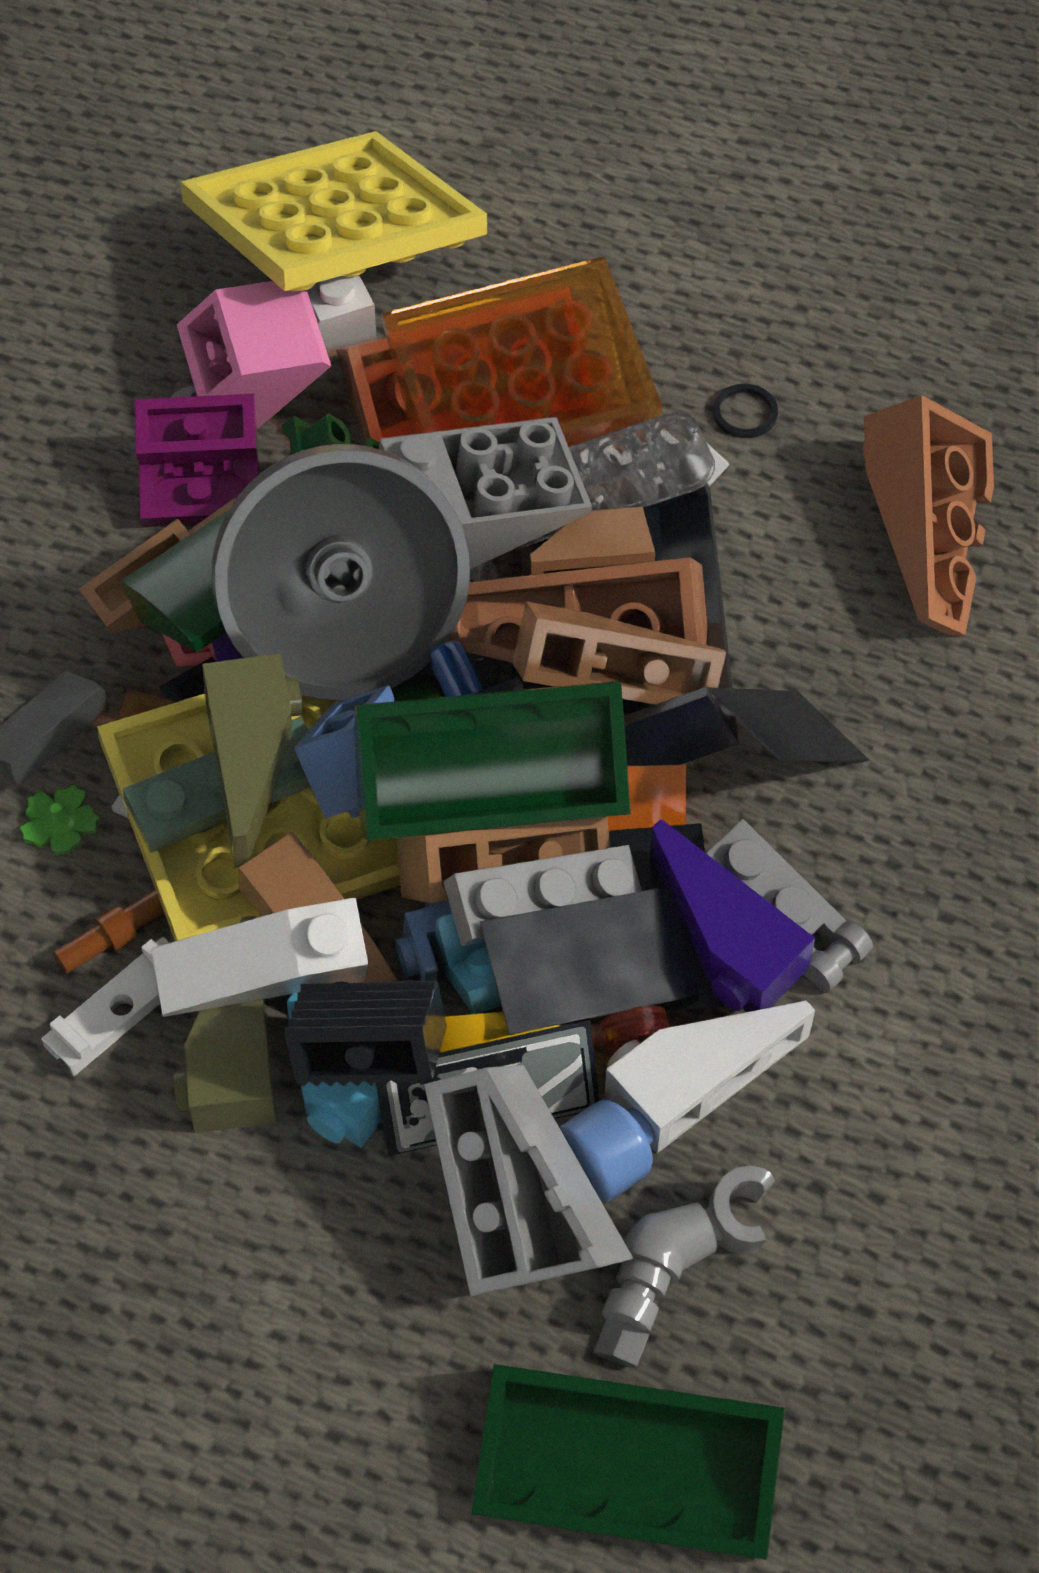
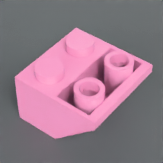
[177,281,331,429]

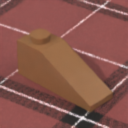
[512,601,726,705]
[396,816,610,903]

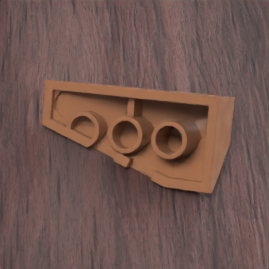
[863,395,994,636]
[447,557,707,663]

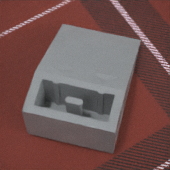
[379,417,592,569]

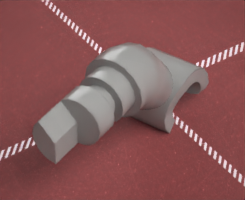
[593,1165,775,1368]

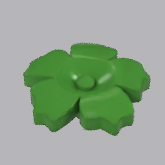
[20,785,100,856]

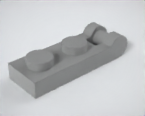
[706,819,873,993]

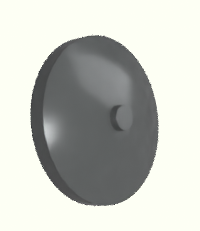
[211,444,470,700]

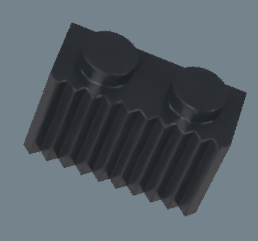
[285,980,447,1087]

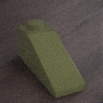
[202,653,302,868]
[174,916,277,1133]

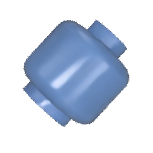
[559,1099,654,1204]

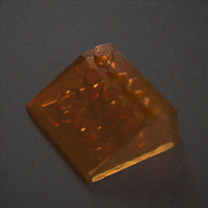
[381,256,663,457]

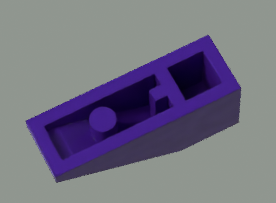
[650,819,815,1012]

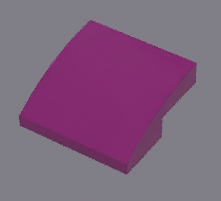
[135,394,259,527]

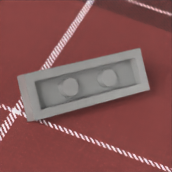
[444,845,642,946]

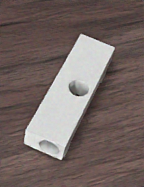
[41,937,169,1076]

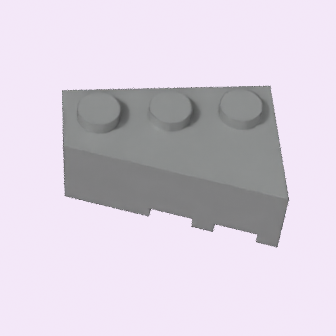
[424,1065,634,1296]

